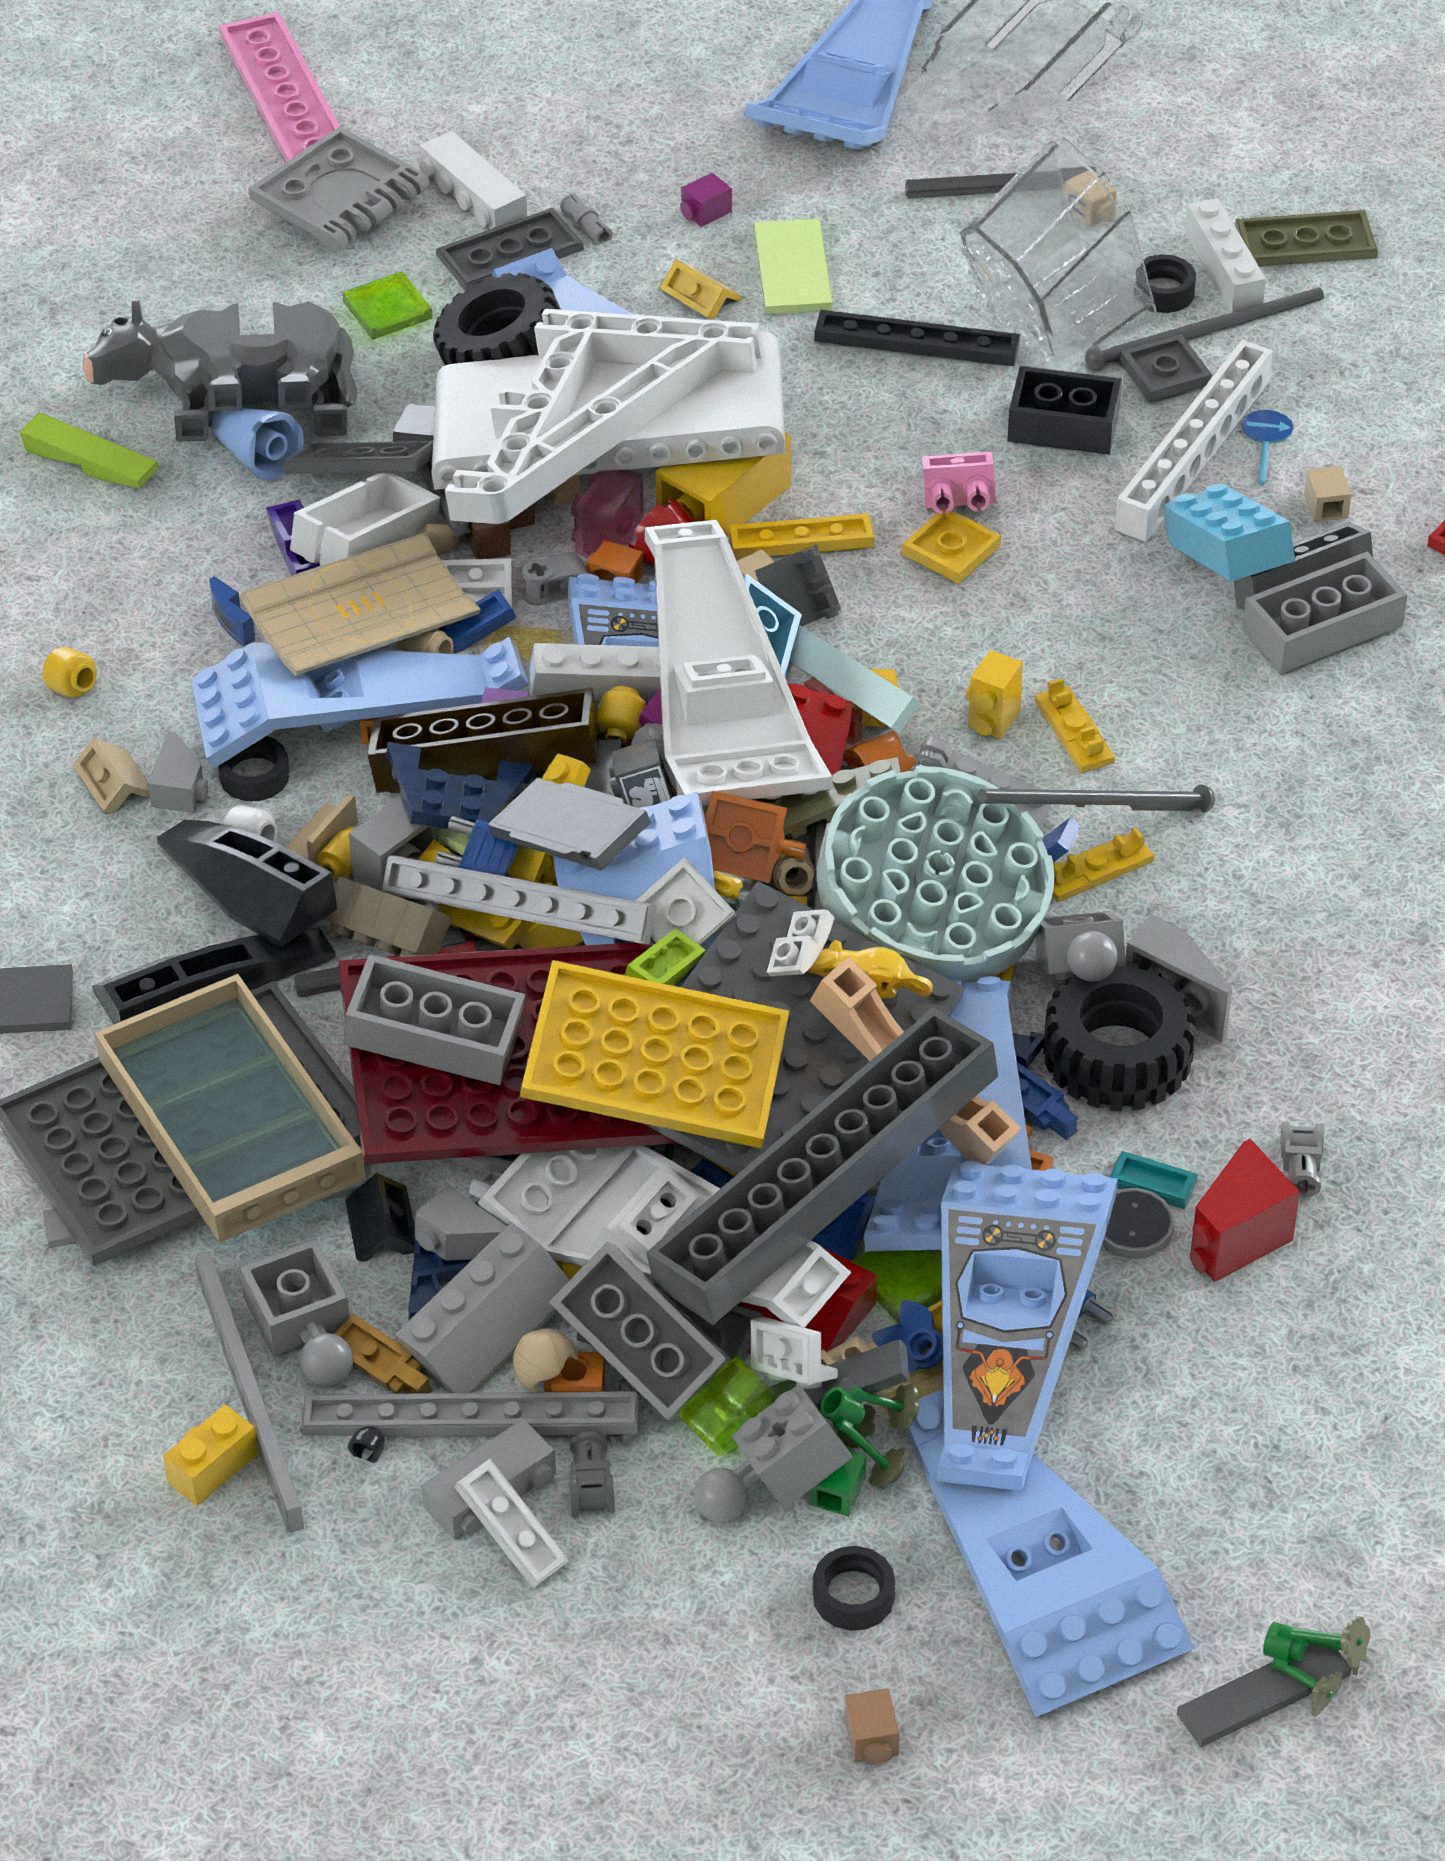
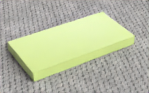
[754,218,832,314]

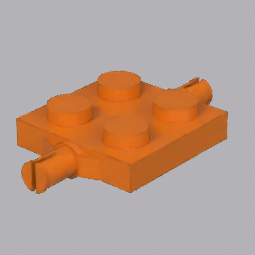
[704,791,807,883]

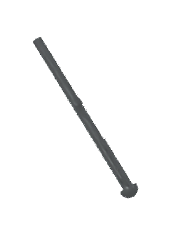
[1085,287,1324,371]
[977,785,1215,813]

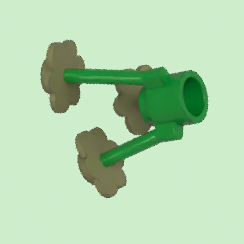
[820,1384,919,1487]

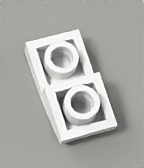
[767,909,834,977]

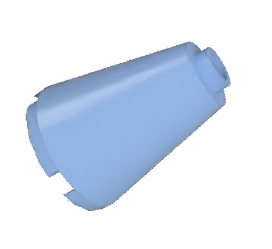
[211,408,304,480]

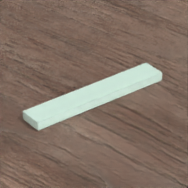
[789,625,921,733]

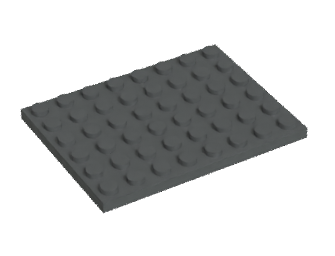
[642,881,965,1174]
[0,981,361,1267]

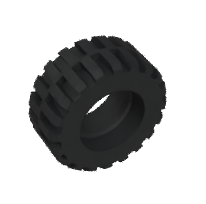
[433,273,561,366]
[1043,962,1196,1111]

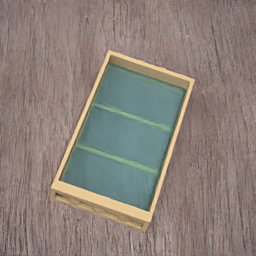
[94,974,366,1243]

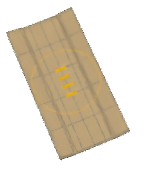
[240,532,481,676]

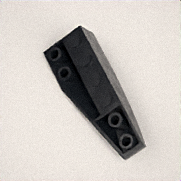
[157,819,338,947]
[92,927,336,1025]

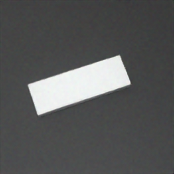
[454,1459,569,1588]

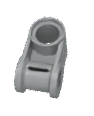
[522,552,589,606]

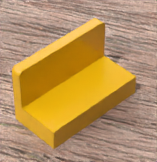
[660,259,742,320]

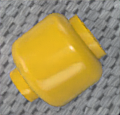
[42,647,97,698]
[597,686,647,744]

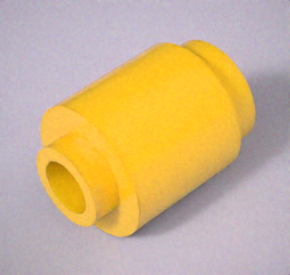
[317,827,355,880]

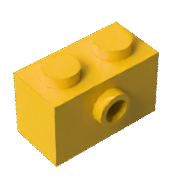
[966,650,1023,739]
[163,1404,258,1506]

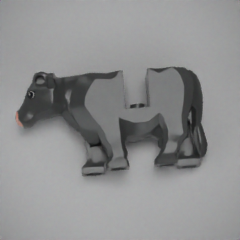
[82,300,358,442]

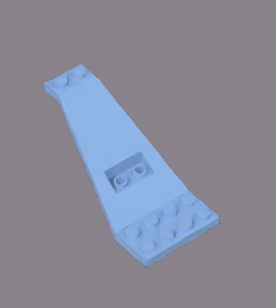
[864,976,1032,1251]

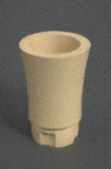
[768,838,815,896]

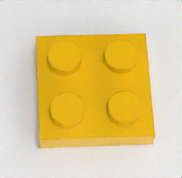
[902,508,1001,584]

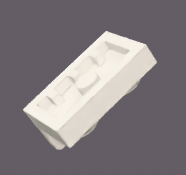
[751,1317,838,1389]

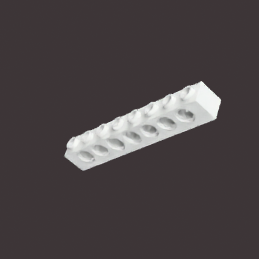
[1115,339,1273,542]

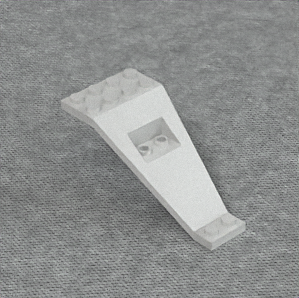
[645,520,832,808]
[478,1145,851,1328]

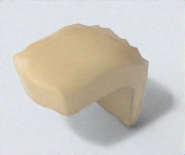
[419,518,463,554]

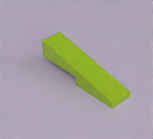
[19,412,159,488]
[625,928,706,986]

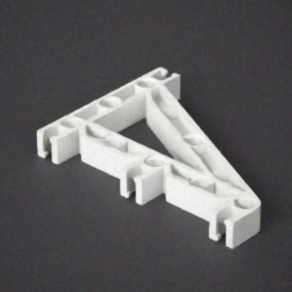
[445,309,763,524]

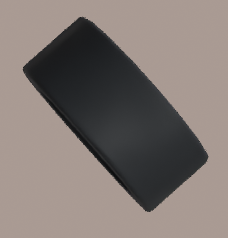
[1132,254,1196,313]
[218,736,290,801]
[812,1546,895,1631]

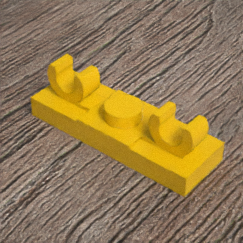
[1035,678,1115,773]
[1052,827,1154,903]

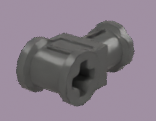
[570,1431,615,1515]

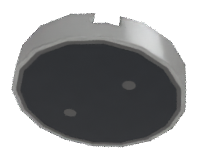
[1102,1188,1174,1259]

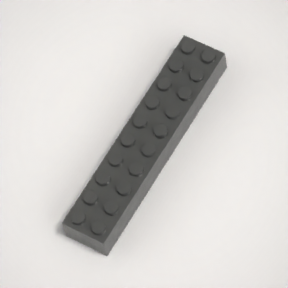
[646,1007,999,1325]

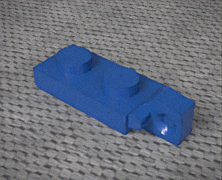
[1017,1062,1078,1140]

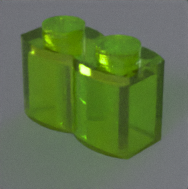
[679,1356,778,1457]

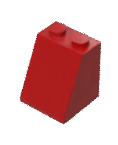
[1190,1139,1300,1282]

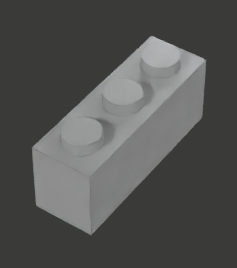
[421,1418,556,1540]

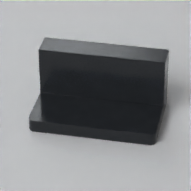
[345,1173,415,1262]

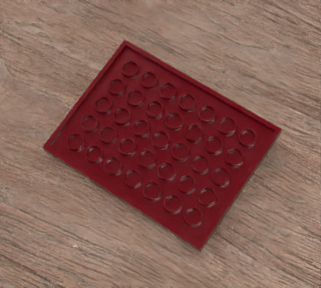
[338,941,678,1164]

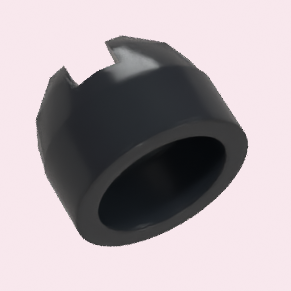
[348,1426,385,1463]

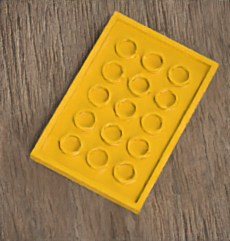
[520,960,789,1149]

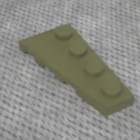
[752,757,902,839]

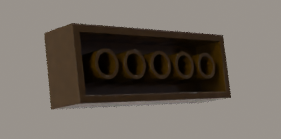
[367,688,600,793]

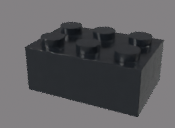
[1007,366,1122,455]

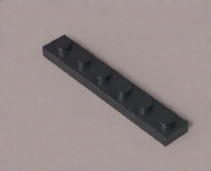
[814,310,1020,366]

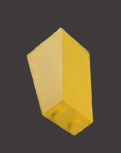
[656,432,791,538]

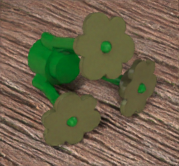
[1263,1616,1370,1717]

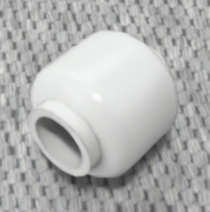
[221,805,278,842]

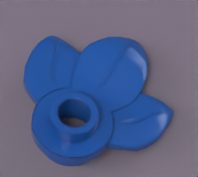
[872,1300,943,1377]

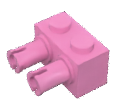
[922,451,996,514]

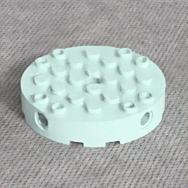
[817,766,1054,982]

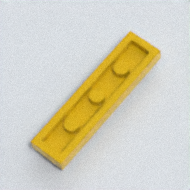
[729,513,874,559]

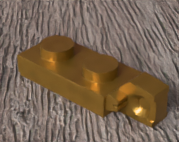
[334,1313,433,1394]

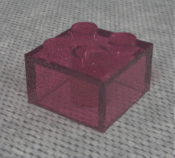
[571,469,644,558]

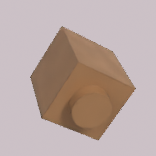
[844,1688,900,1764]

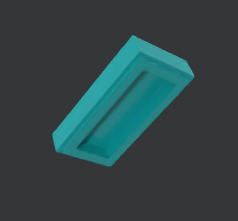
[1109,1151,1198,1209]

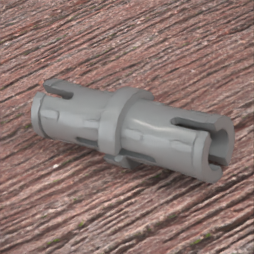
[560,194,613,245]

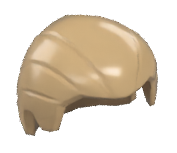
[513,1329,578,1393]

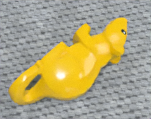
[807,940,933,999]

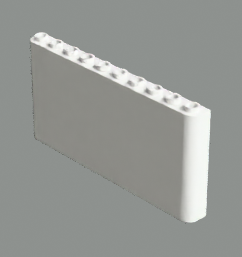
[432,332,786,490]

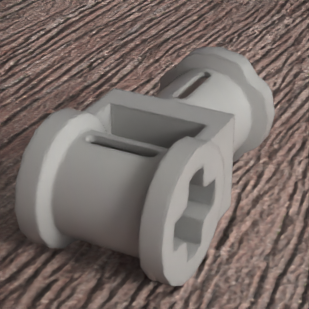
[1280,1122,1324,1197]

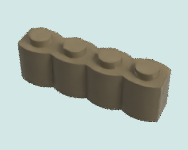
[323,876,452,956]

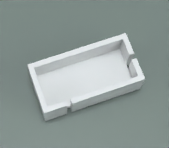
[290,472,440,566]

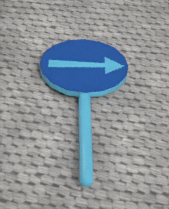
[1242,410,1294,486]

